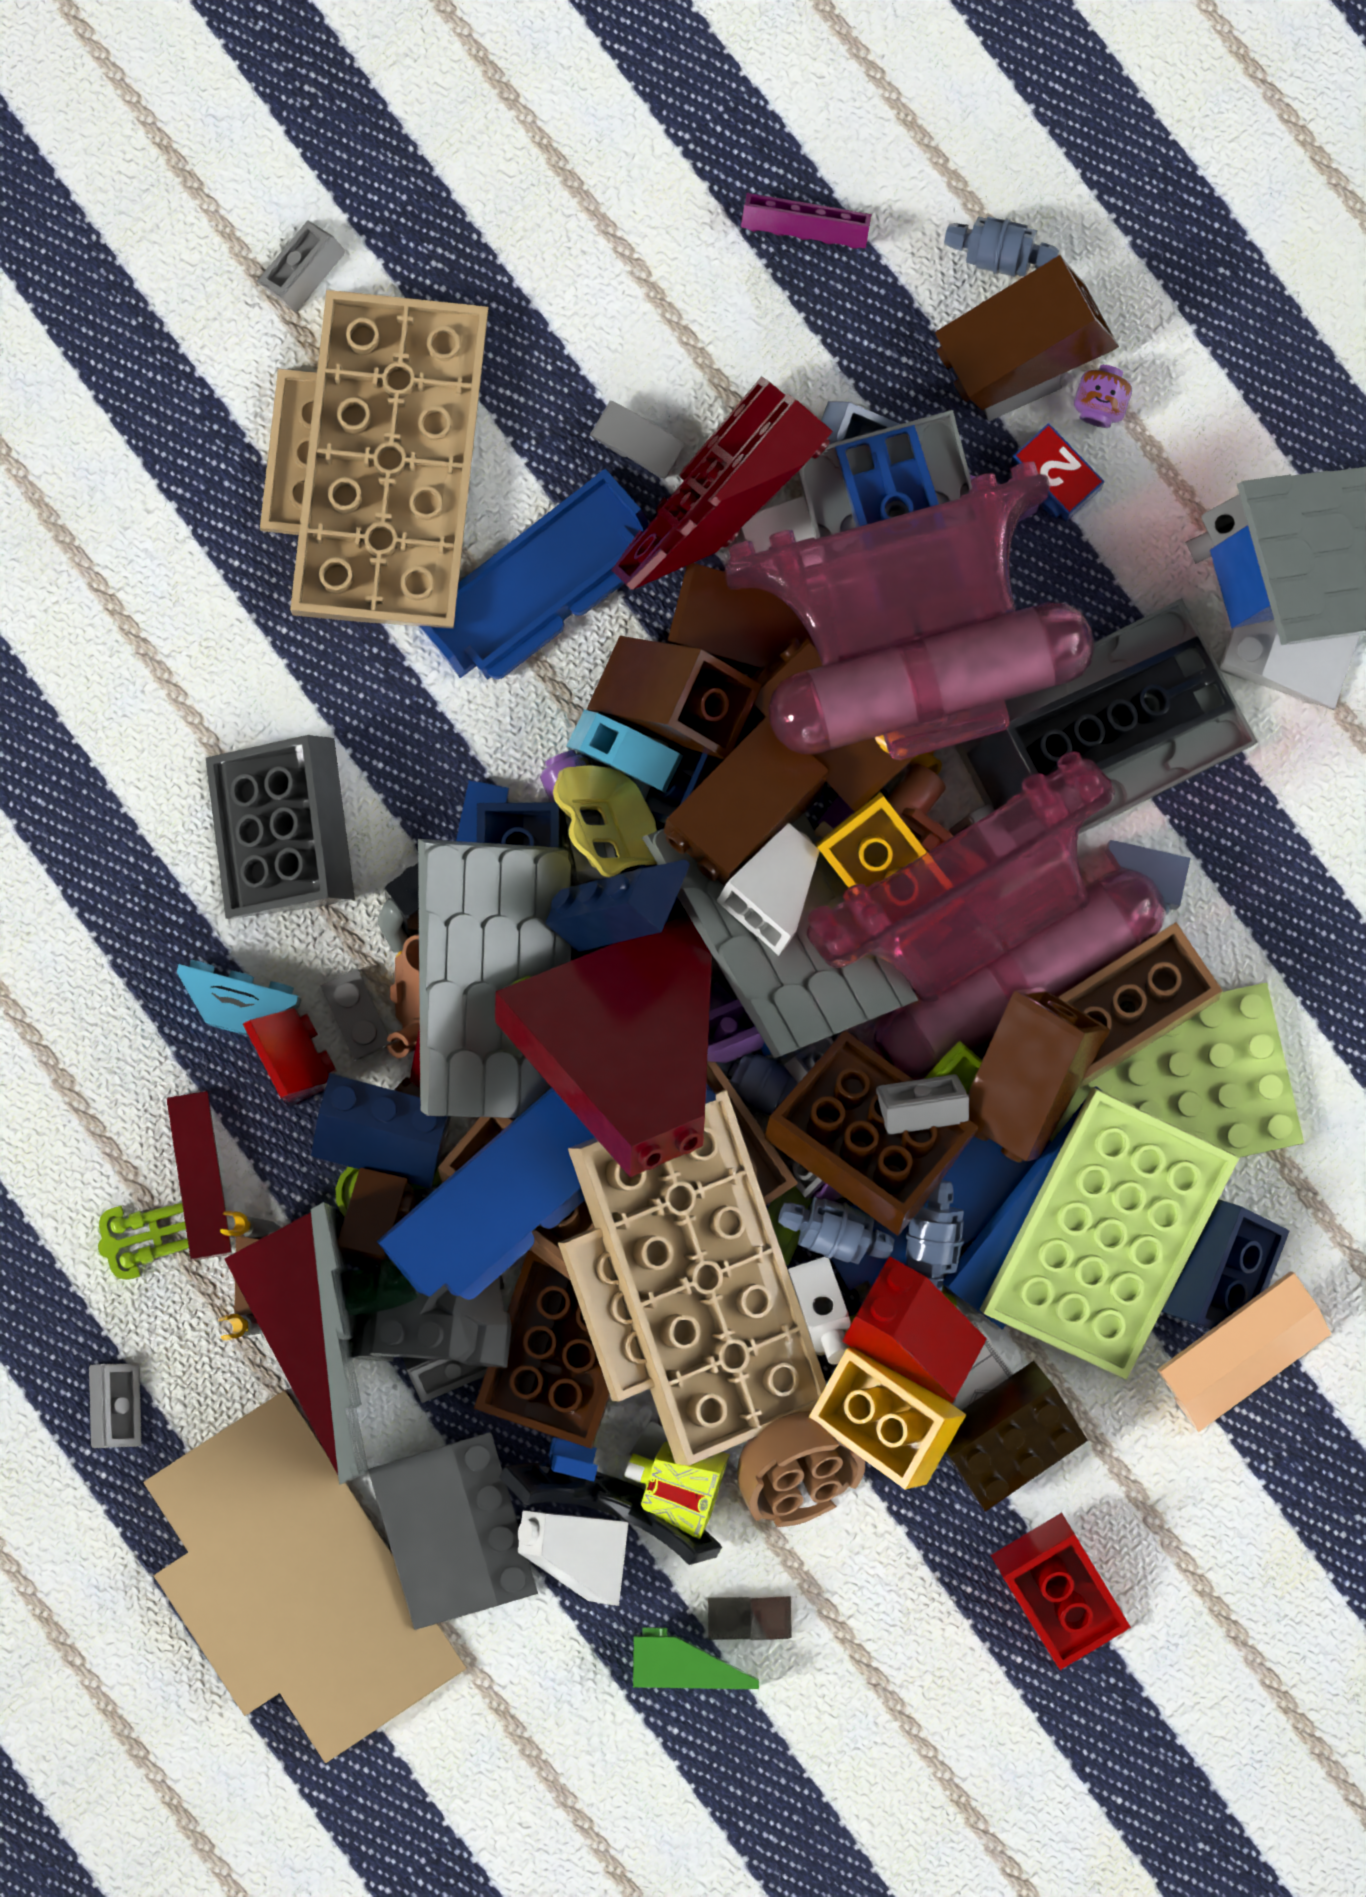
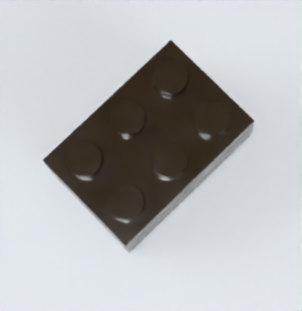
[945,1361,1088,1512]

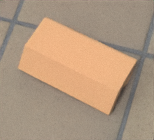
[1157,1271,1331,1432]

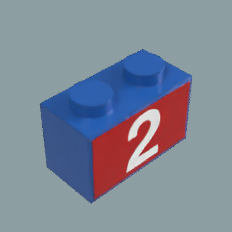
[1010,423,1105,522]

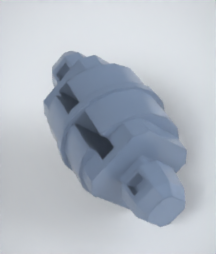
[944,216,1059,277]
[716,1053,798,1117]
[906,1180,964,1291]
[778,1197,894,1264]

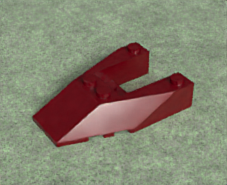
[612,376,833,590]

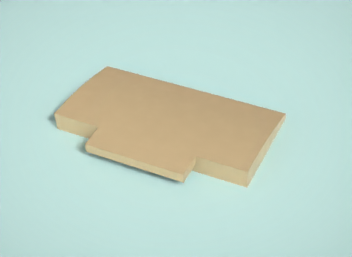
[260,290,488,629]
[558,1090,826,1466]
[143,1390,467,1763]

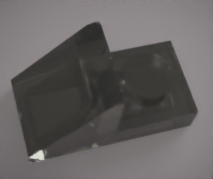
[708,1596,792,1641]

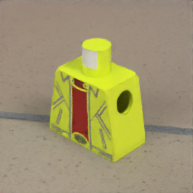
[625,1441,730,1539]

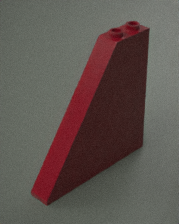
[495,914,712,1177]

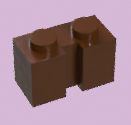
[338,1168,417,1268]

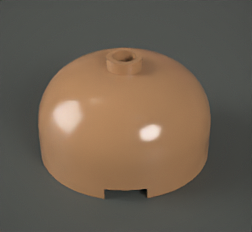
[737,1411,865,1527]

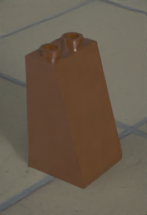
[935,255,1119,410]
[668,563,836,675]
[750,633,916,812]
[586,636,762,759]
[664,716,829,886]
[968,987,1110,1163]

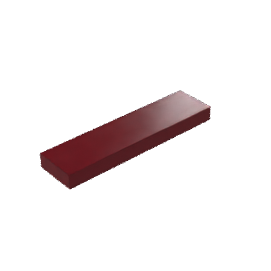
[166,1091,233,1261]

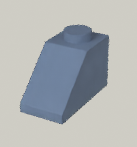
[1105,840,1191,915]

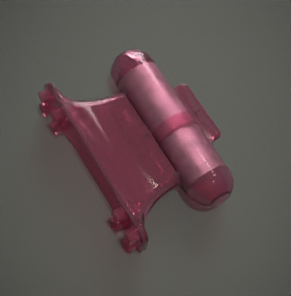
[725,462,1095,760]
[807,752,1166,1080]

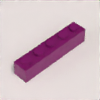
[741,193,872,249]

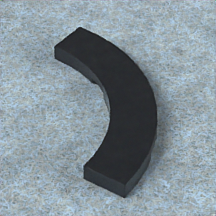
[499,1463,722,1565]

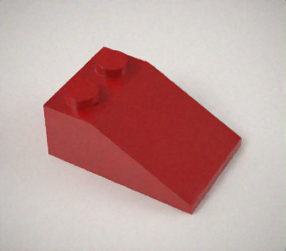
[243,1008,337,1107]
[842,1256,987,1403]
[990,1512,1131,1670]

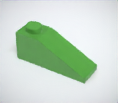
[633,1627,759,1689]

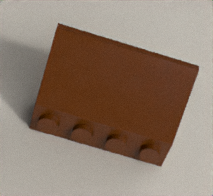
[764,1030,978,1236]
[474,1250,610,1449]

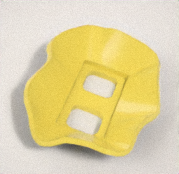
[553,766,657,877]

